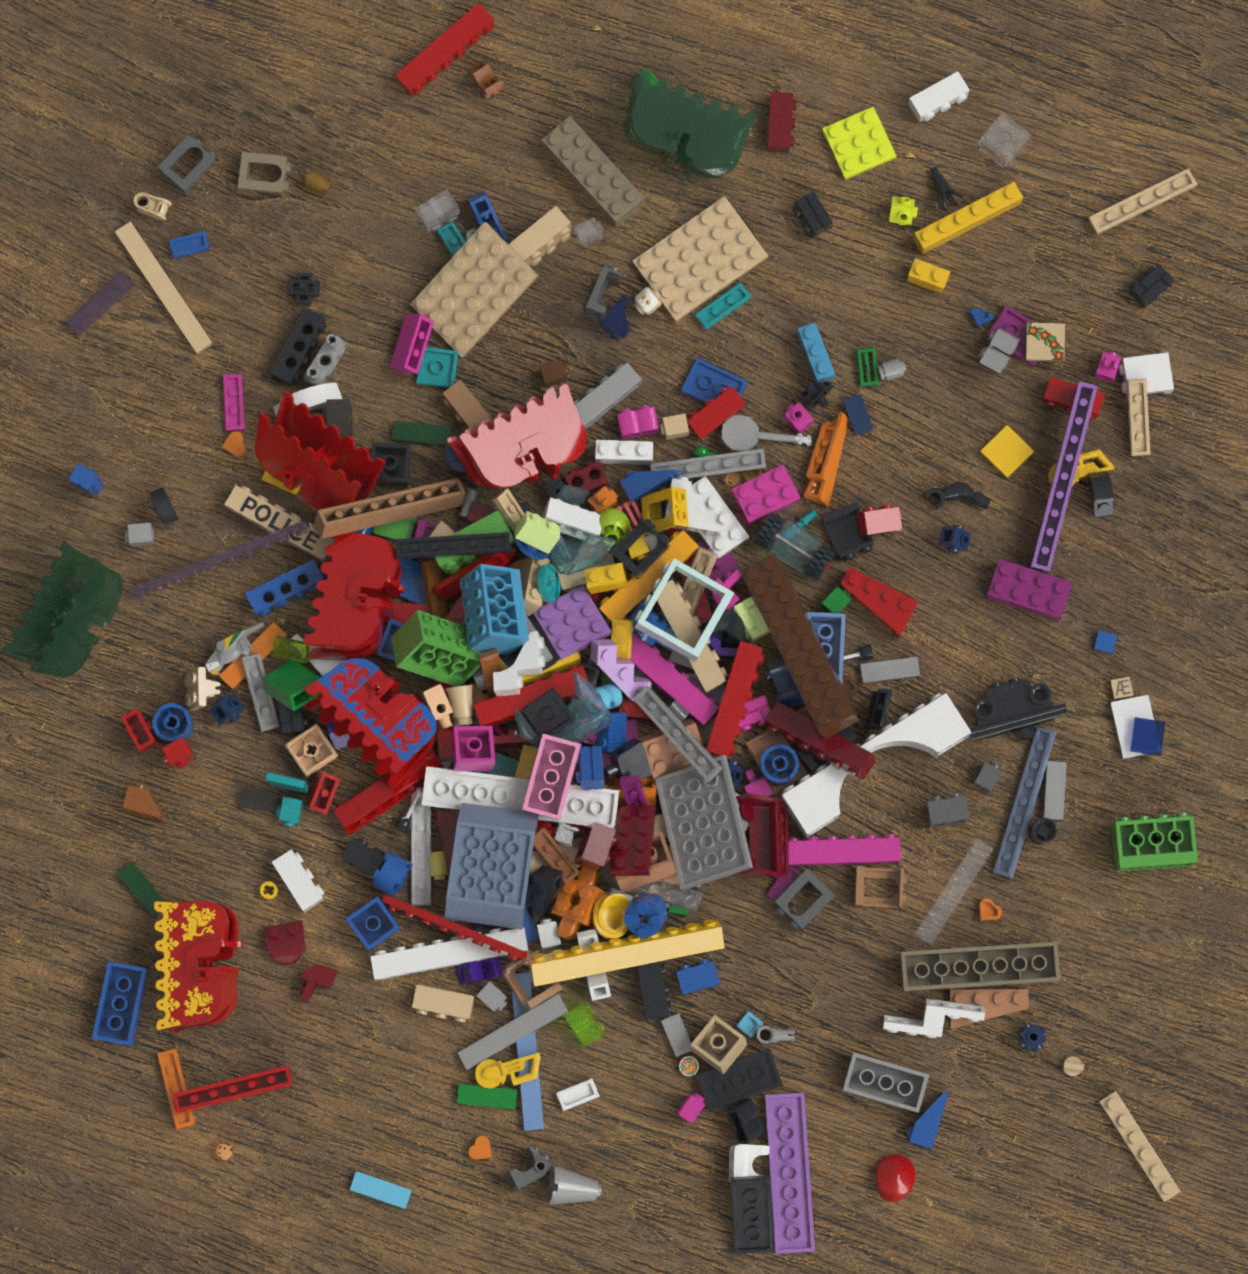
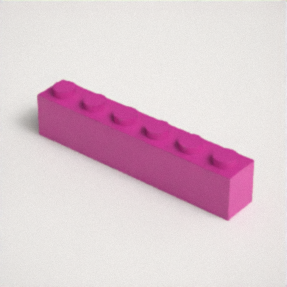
[630,632,719,729]
[788,834,901,866]

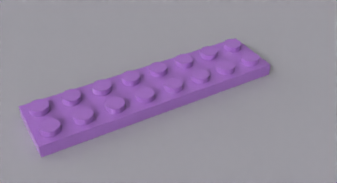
[765,1093,815,1254]

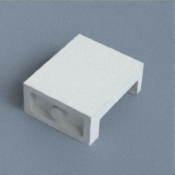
[1118,352,1174,399]

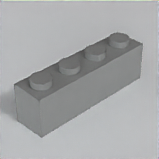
[574,363,642,430]

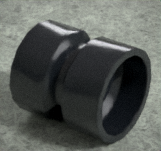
[1029,818,1057,845]

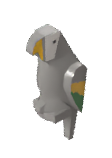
[205,623,265,676]

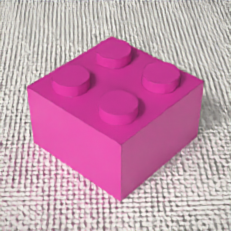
[451,726,495,772]

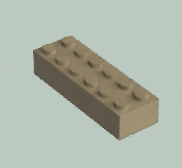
[542,116,644,228]

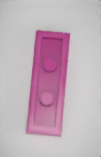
[223,374,245,432]

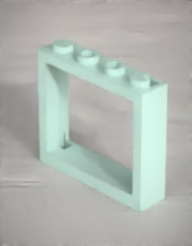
[635,558,734,662]

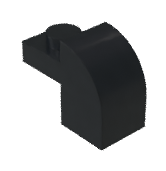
[1088,471,1114,517]

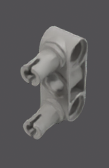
[304,334,348,386]

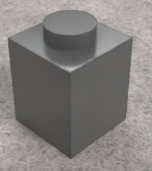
[973,762,1003,794]

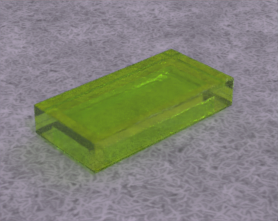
[274,636,310,663]

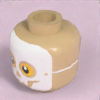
[634,287,662,315]

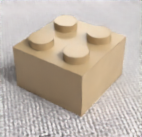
[690,1015,748,1074]

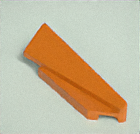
[803,412,849,507]

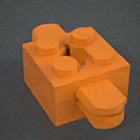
[551,866,607,940]

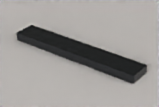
[396,532,511,560]

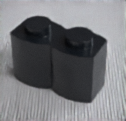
[726,1098,764,1145]

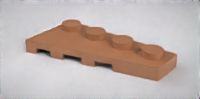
[949,989,1029,1029]

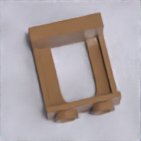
[854,866,907,909]
[502,950,562,1013]

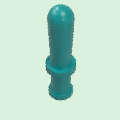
[781,509,818,540]

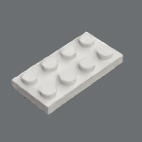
[691,476,749,558]

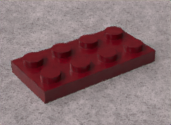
[610,805,656,877]

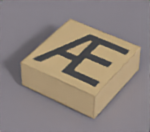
[1110,677,1133,700]

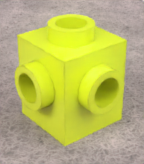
[889,197,918,225]

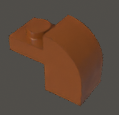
[468,61,504,99]

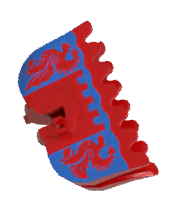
[305,658,437,789]

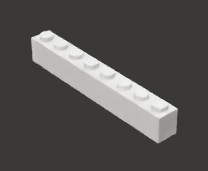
[370,927,529,981]

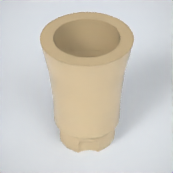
[446,685,474,726]

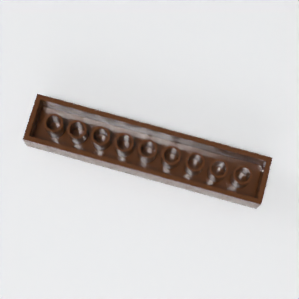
[741,553,860,739]

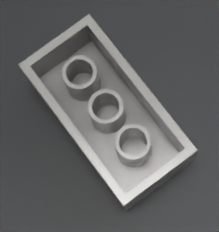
[842,1052,929,1113]

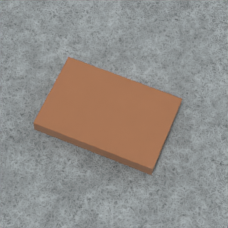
[745,730,807,793]

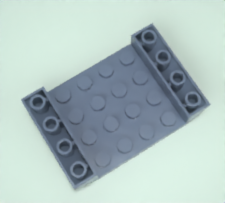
[445,803,539,930]

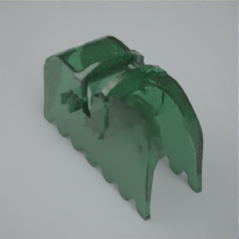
[624,71,757,179]
[2,541,123,678]

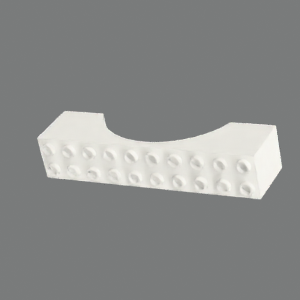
[781,693,971,839]

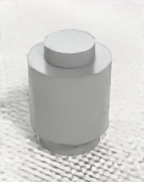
[877,358,907,381]

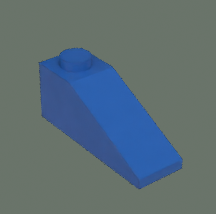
[466,191,509,244]
[620,469,684,502]
[906,1091,949,1149]

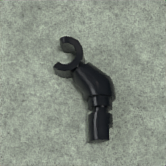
[924,482,991,510]

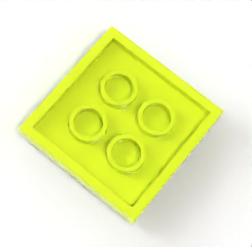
[822,107,897,180]

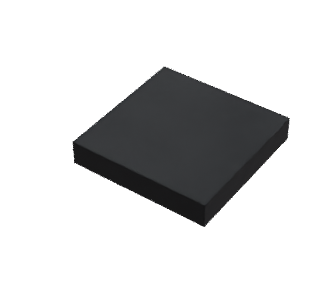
[522,687,576,738]

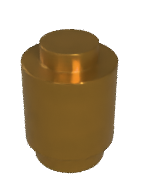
[303,170,332,195]

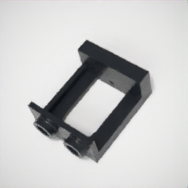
[609,517,671,580]

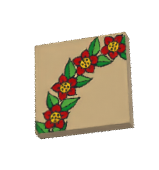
[1026,322,1065,362]

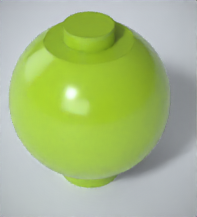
[597,508,631,546]

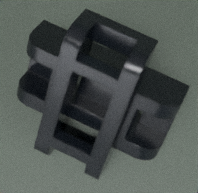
[287,273,320,306]
[800,381,833,409]

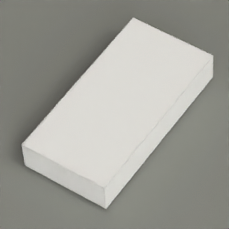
[556,1078,599,1111]

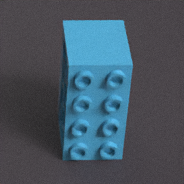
[460,564,529,655]

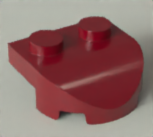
[264,920,307,965]

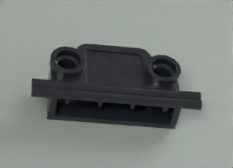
[970,677,1068,741]

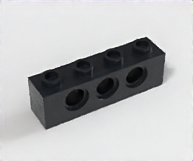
[270,307,327,387]

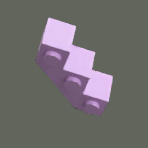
[590,639,651,701]

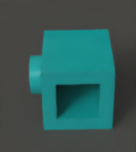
[277,797,304,827]

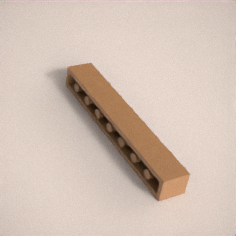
[314,478,466,539]

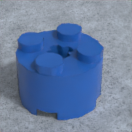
[627,601,670,646]
[152,703,194,744]
[760,744,799,785]
[372,852,413,897]
[624,893,668,938]

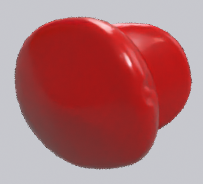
[876,1154,916,1202]

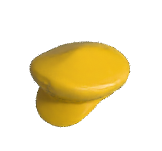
[593,894,629,939]

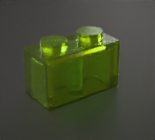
[564,1002,605,1049]

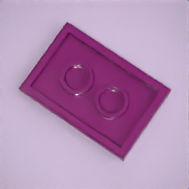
[986,305,1037,367]

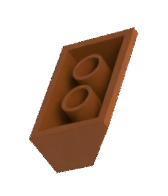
[122,783,168,824]

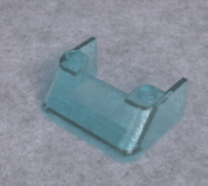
[541,485,615,575]
[514,672,612,748]

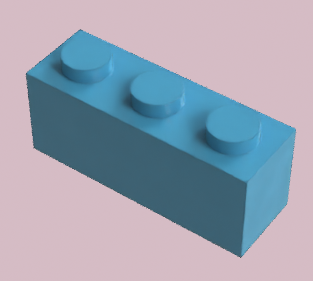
[797,322,835,383]

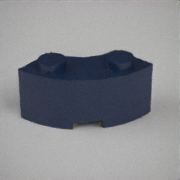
[764,655,804,708]

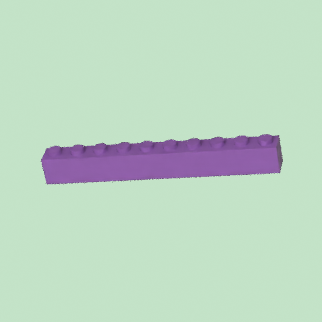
[1030,381,1098,573]

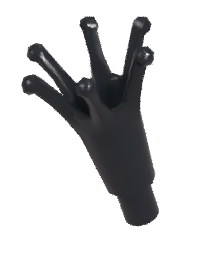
[930,167,964,211]

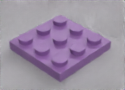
[533,585,611,661]

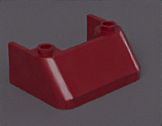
[732,794,789,878]

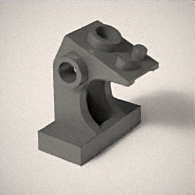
[504,1146,552,1193]

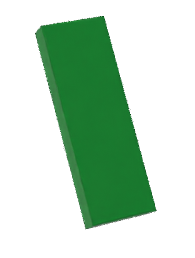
[457,1084,517,1109]

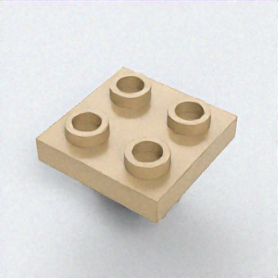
[184,667,220,711]

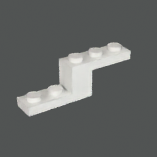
[883,998,985,1038]

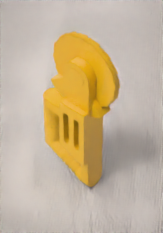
[1048,449,1114,486]
[475,1053,541,1089]

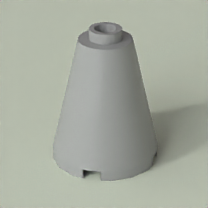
[546,1165,602,1205]

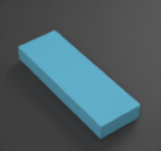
[350,1171,412,1209]

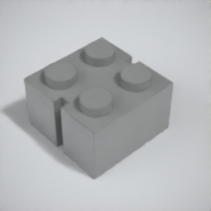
[979,328,1020,374]

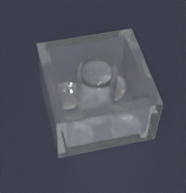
[977,112,1032,170]

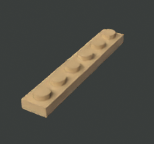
[1088,168,1198,235]
[1099,1091,1181,1202]

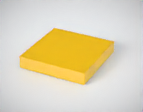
[980,425,1034,478]

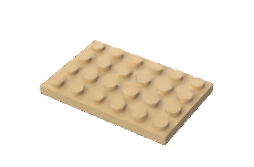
[633,196,768,322]
[410,222,539,357]

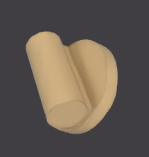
[1063,1056,1084,1076]

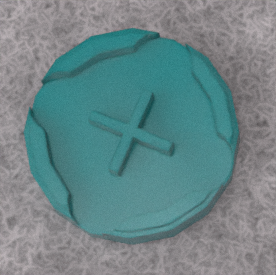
[537,564,561,603]

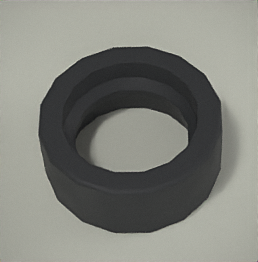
[149,487,178,525]

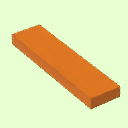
[219,622,288,690]
[157,1048,196,1130]

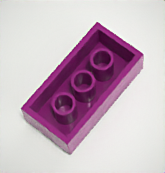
[986,559,1073,622]

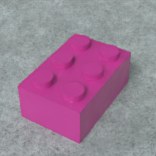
[731,464,800,527]

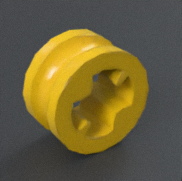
[260,881,278,900]

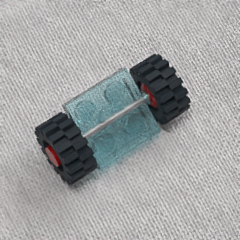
[754,512,836,581]

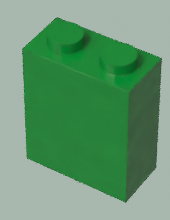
[262,659,321,712]

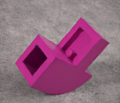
[712,570,742,609]

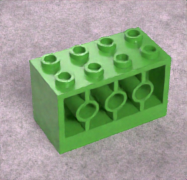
[391,610,484,687]
[1111,813,1198,872]

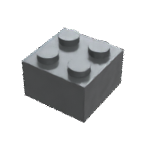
[924,793,970,829]

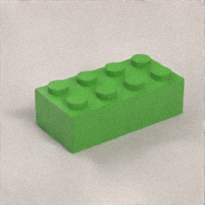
[435,510,515,576]

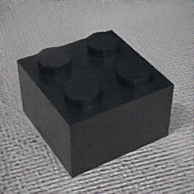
[371,442,412,487]

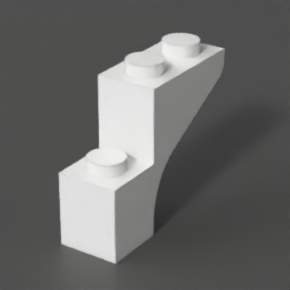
[493,631,545,697]

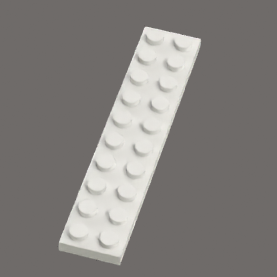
[422,766,619,829]

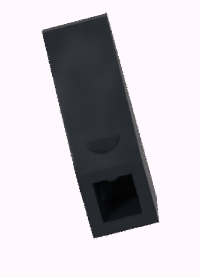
[531,865,563,925]

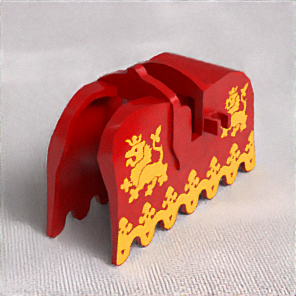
[154,901,243,1033]

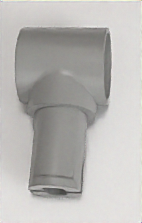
[756,1026,795,1044]

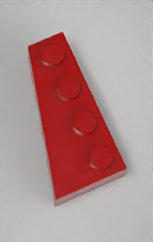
[839,567,918,639]

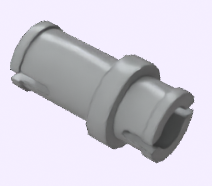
[459,488,479,519]

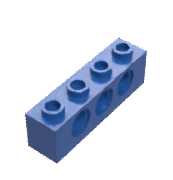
[245,559,324,617]

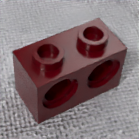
[565,461,609,500]

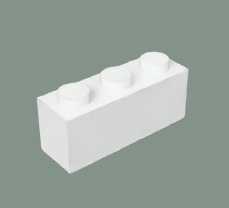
[908,71,969,122]
[595,440,653,465]
[542,498,602,544]
[272,849,325,913]

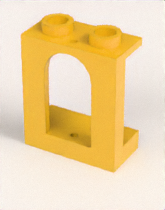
[641,487,689,535]

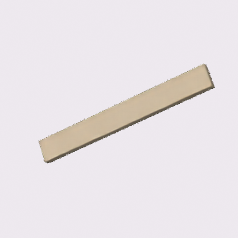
[115,221,213,354]

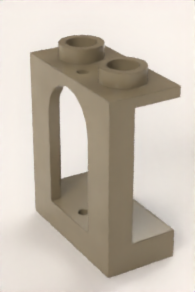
[238,152,291,198]

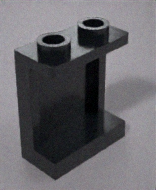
[821,501,875,561]

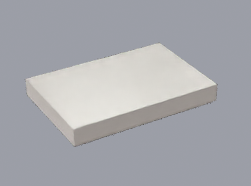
[1110,695,1161,759]

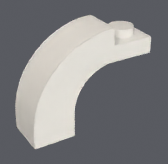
[273,383,343,415]
[577,929,611,1001]

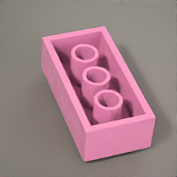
[522,734,582,820]

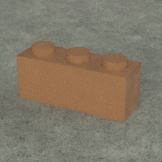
[442,380,493,433]

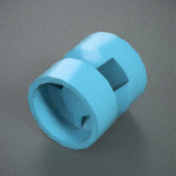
[585,683,622,714]

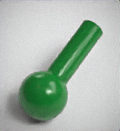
[694,445,719,458]

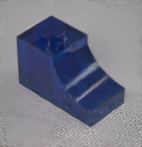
[600,294,631,341]

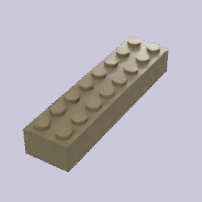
[899,942,1060,992]

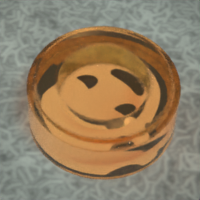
[723,471,742,488]
[214,1141,234,1161]

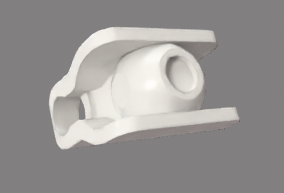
[729,1144,770,1183]

